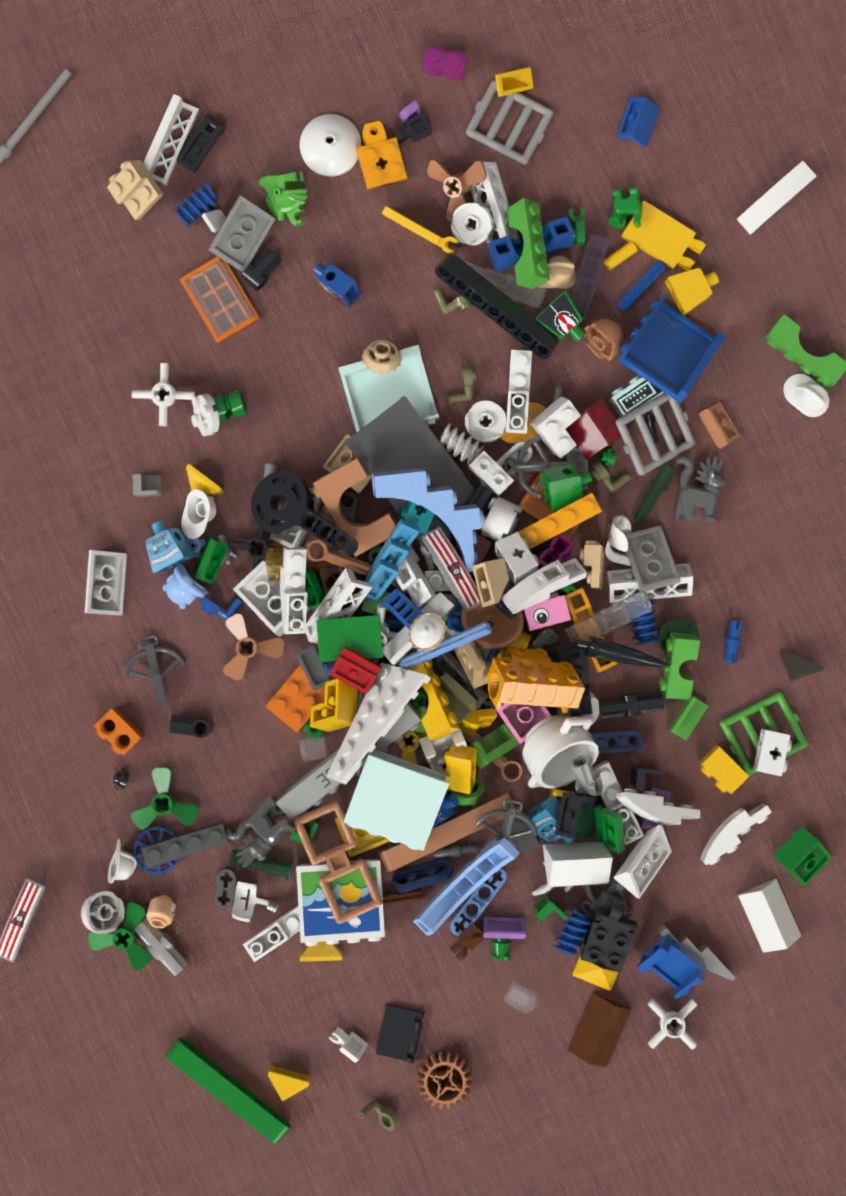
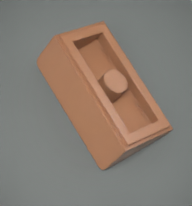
[699,401,741,449]

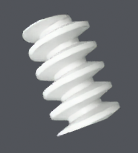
[439,423,485,466]

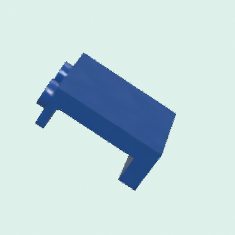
[637,934,706,999]

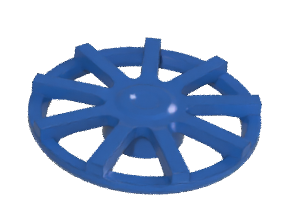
[133,827,179,874]

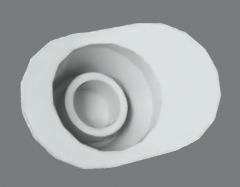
[783,374,829,417]
[181,489,216,539]
[108,838,137,884]

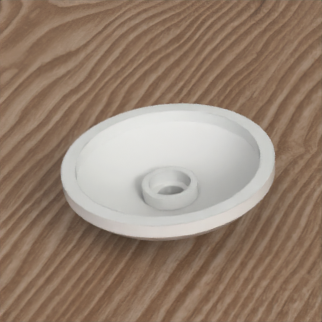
[300,114,362,177]

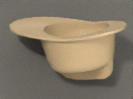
[538,256,577,289]

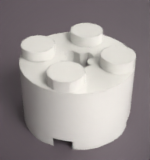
[480,497,522,542]

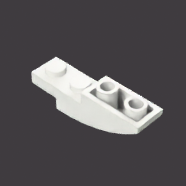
[506,350,532,434]
[384,540,436,608]
[280,547,307,634]
[502,558,587,614]
[592,760,644,845]
[616,789,700,826]
[700,803,772,865]
[243,905,300,962]

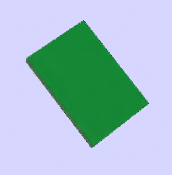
[316,615,383,662]

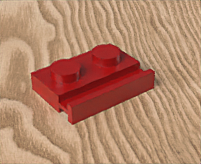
[329,646,381,694]

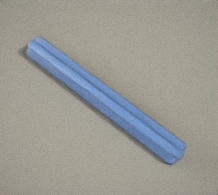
[399,622,492,669]

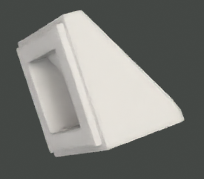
[202,210,226,234]

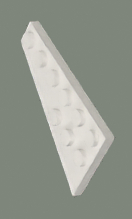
[327,663,431,784]

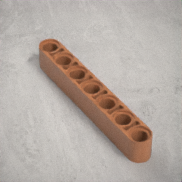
[378,792,515,872]

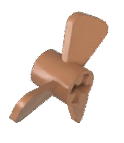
[427,160,487,221]
[223,614,285,681]

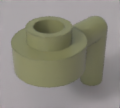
[433,289,472,314]
[448,365,476,403]
[590,461,631,493]
[358,1099,400,1131]

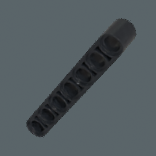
[435,253,559,359]

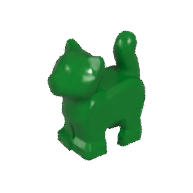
[608,187,643,231]

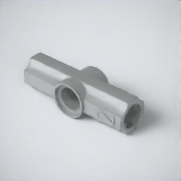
[134,917,189,976]

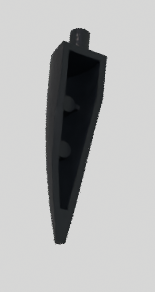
[577,635,670,668]

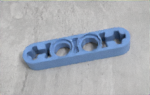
[450,867,507,936]

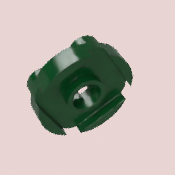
[657,618,700,655]

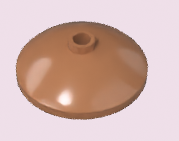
[461,593,524,649]

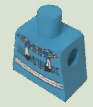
[146,520,195,573]
[523,795,574,844]

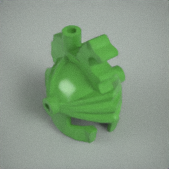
[259,172,307,226]

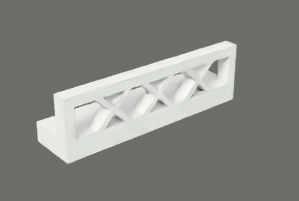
[143,94,199,186]
[471,162,519,247]
[607,563,693,603]
[306,568,372,644]
[383,592,455,666]

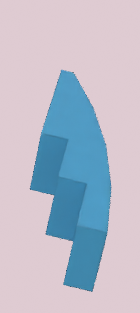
[359,519,420,601]

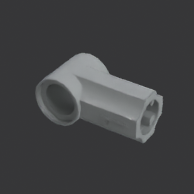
[571,756,603,796]

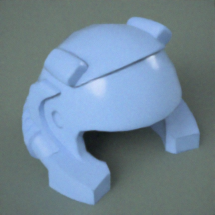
[162,564,208,609]

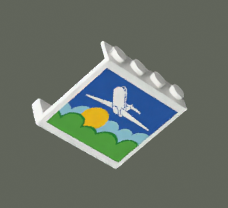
[296,859,385,946]

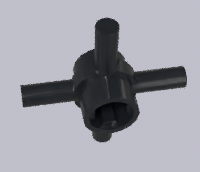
[228,517,285,570]

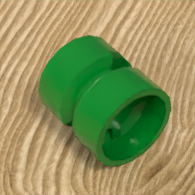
[211,389,247,423]

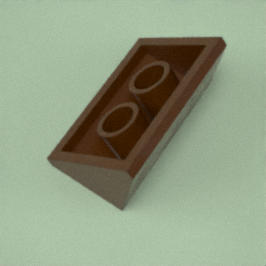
[568,992,631,1067]

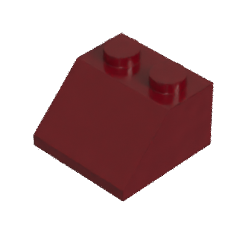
[565,399,622,460]

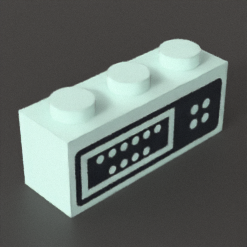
[609,375,664,417]

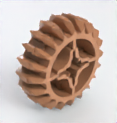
[417,1051,473,1109]

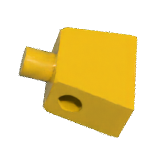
[665,268,719,316]

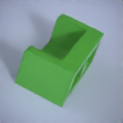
[469,723,519,769]

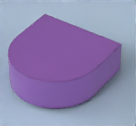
[399,101,422,122]

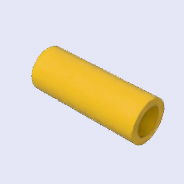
[603,241,638,270]

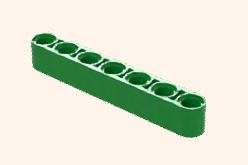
[165,1037,291,1145]

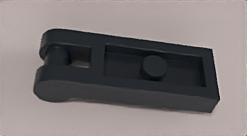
[176,114,226,174]

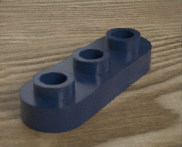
[591,730,643,754]
[392,858,454,893]

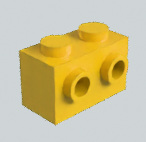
[443,744,477,794]
[698,745,749,794]

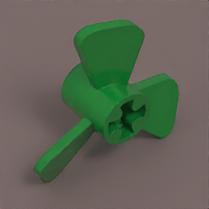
[131,767,199,829]
[88,902,153,971]

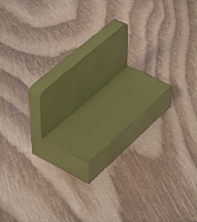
[440,673,477,724]

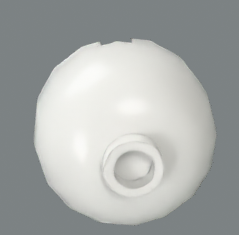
[81,891,125,934]

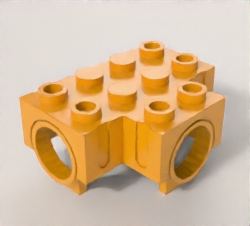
[487,647,585,713]

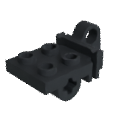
[543,642,592,717]
[581,890,638,972]

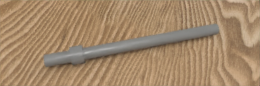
[0,69,72,164]

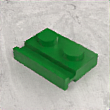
[594,804,625,853]

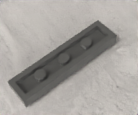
[431,651,488,711]
[141,823,228,868]

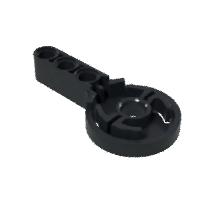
[251,471,358,555]

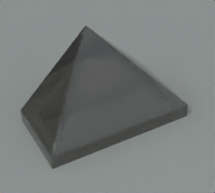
[779,651,824,681]

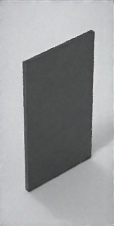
[344,396,475,552]

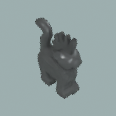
[674,456,727,523]
[226,795,296,868]

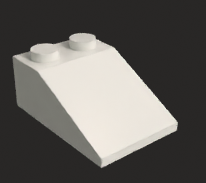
[233,561,310,637]

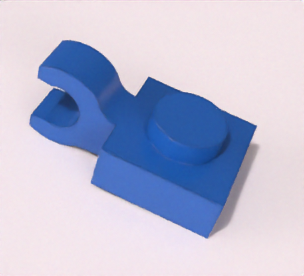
[447,603,464,633]

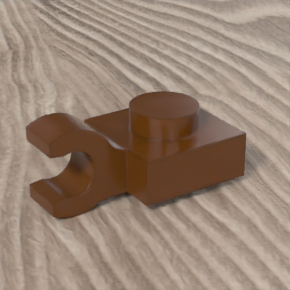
[450,923,484,961]

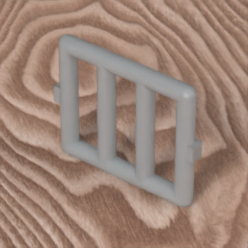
[466,80,553,165]
[616,393,695,475]

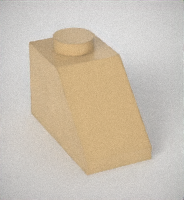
[472,558,509,607]

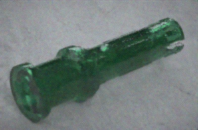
[632,464,677,525]
[229,850,294,881]

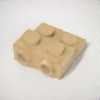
[107,160,163,220]
[580,541,604,589]
[456,641,490,689]

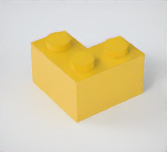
[310,679,358,732]

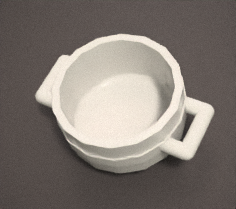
[522,715,599,789]

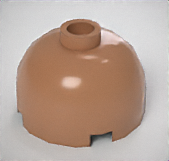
[584,318,625,361]

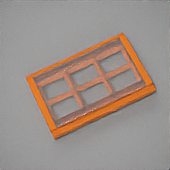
[179,256,260,344]

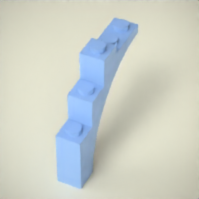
[372,468,483,572]
[413,838,520,936]

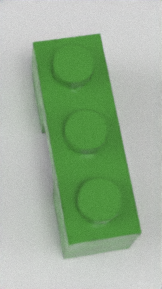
[659,632,700,700]

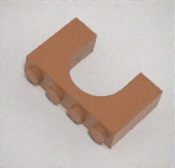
[312,456,397,557]

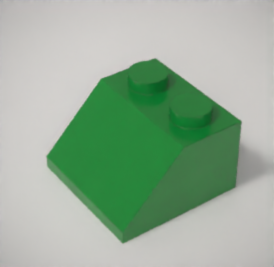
[773,827,833,887]

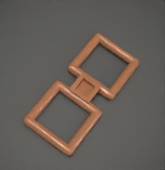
[294,801,383,924]

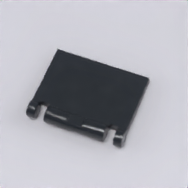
[376,1004,425,1063]

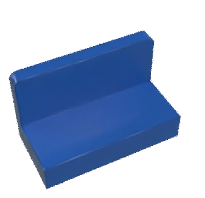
[617,97,659,147]

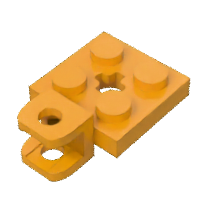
[356,121,407,190]

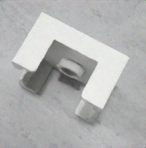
[419,723,467,774]

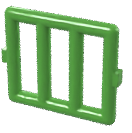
[720,691,808,776]

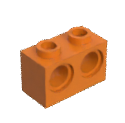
[94,707,145,756]

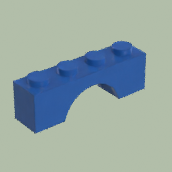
[488,216,575,272]

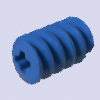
[173,182,218,227]
[629,601,659,645]
[552,907,592,955]

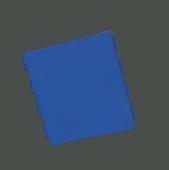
[618,293,726,404]

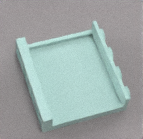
[338,345,439,432]
[344,749,450,851]

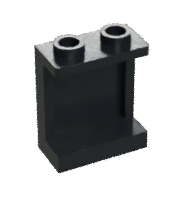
[554,792,601,839]

